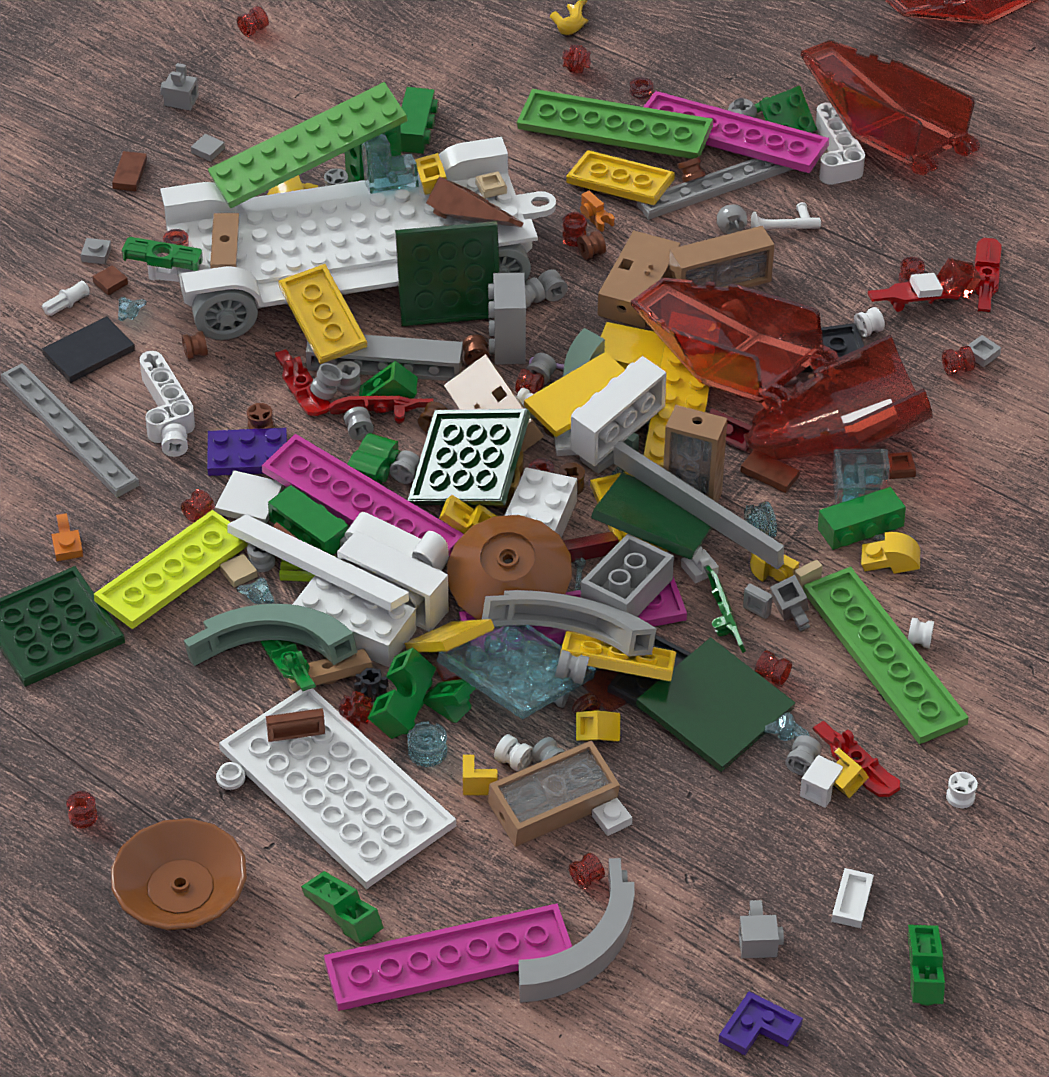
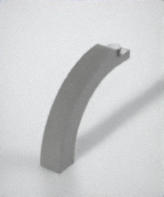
[482,590,656,656]
[519,858,634,1003]

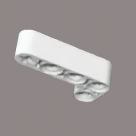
[815,103,865,184]
[139,351,195,443]
[345,512,449,571]

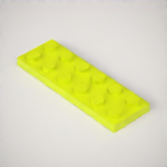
[94,510,249,629]

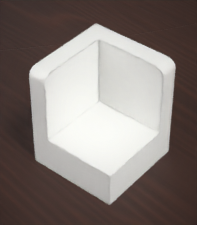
[800,755,843,808]

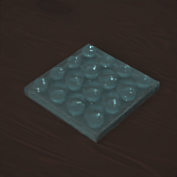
[437,625,596,720]

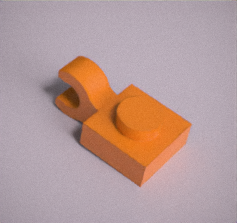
[580,191,615,232]
[51,513,83,562]

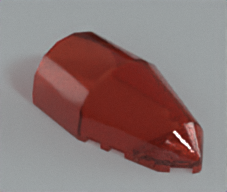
[744,334,933,460]

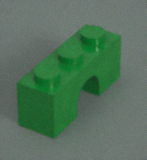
[367,648,436,739]

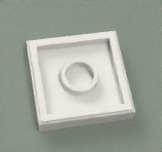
[215,471,284,524]

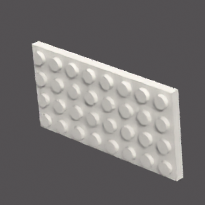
[219,688,456,889]

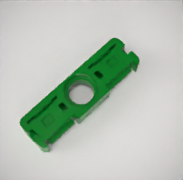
[122,237,203,271]

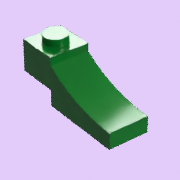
[301,871,384,944]
[907,925,945,1006]

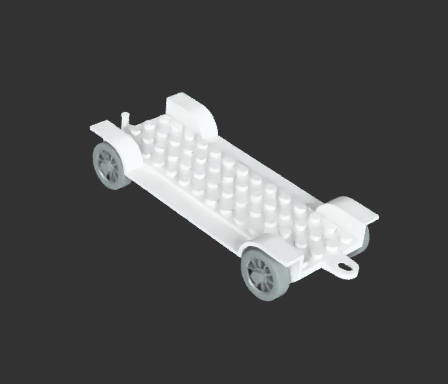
[146,137,556,340]

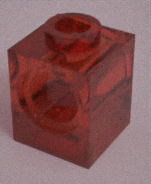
[936,258,981,298]

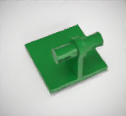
[755,85,817,133]

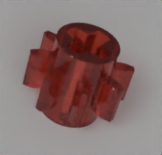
[562,45,591,74]
[338,691,373,728]

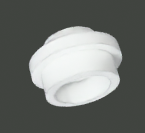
[216,762,245,790]

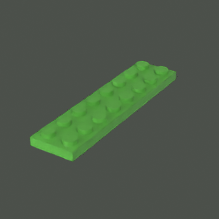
[208,82,408,209]
[517,89,713,159]
[803,567,969,745]

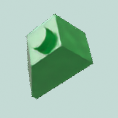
[359,361,418,399]

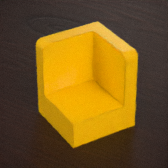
[576,711,620,741]
[834,748,869,799]
[463,755,498,795]

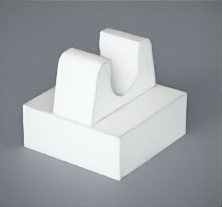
[681,547,719,584]

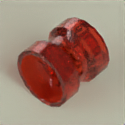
[237,6,269,37]
[562,212,587,247]
[942,346,975,375]
[755,650,793,687]

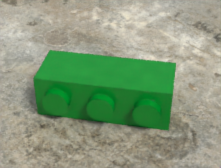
[401,87,439,154]
[268,485,348,556]
[818,487,906,550]

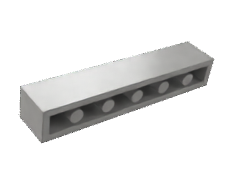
[306,335,463,381]

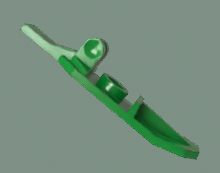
[704,565,746,653]
[260,640,316,692]

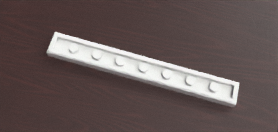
[227,514,409,611]

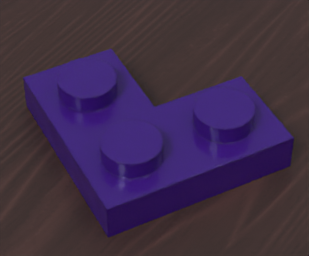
[718,991,803,1055]

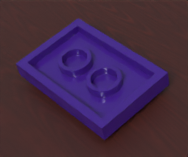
[207,428,287,476]

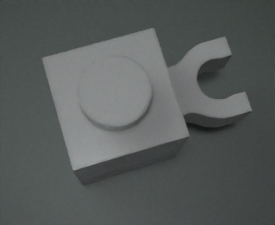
[160,63,199,111]
[738,900,784,958]

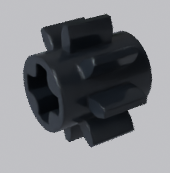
[354,668,389,702]

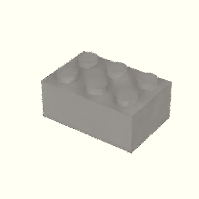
[488,273,526,365]
[581,534,674,617]

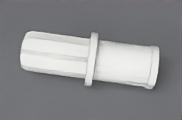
[42,281,90,316]

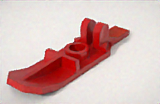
[973,238,1002,312]
[867,279,962,312]
[275,349,331,416]
[329,396,433,424]
[813,721,901,797]

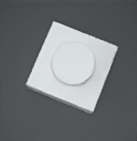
[592,798,632,836]

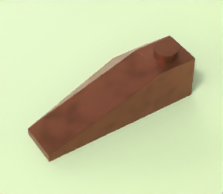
[426,176,524,227]

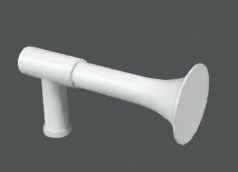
[751,202,821,230]

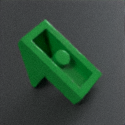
[423,678,477,723]

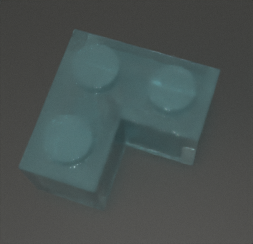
[361,134,419,194]
[832,449,890,505]

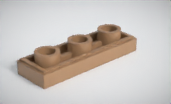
[210,213,239,269]
[285,649,373,691]

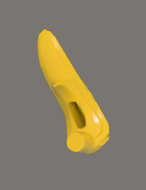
[550,0,588,35]

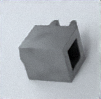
[770,575,810,632]

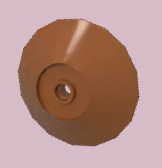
[447,515,572,627]
[111,818,247,930]

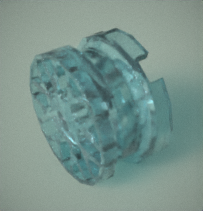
[744,501,777,538]
[407,721,448,767]

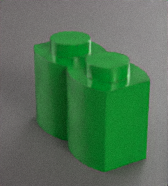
[347,433,401,484]

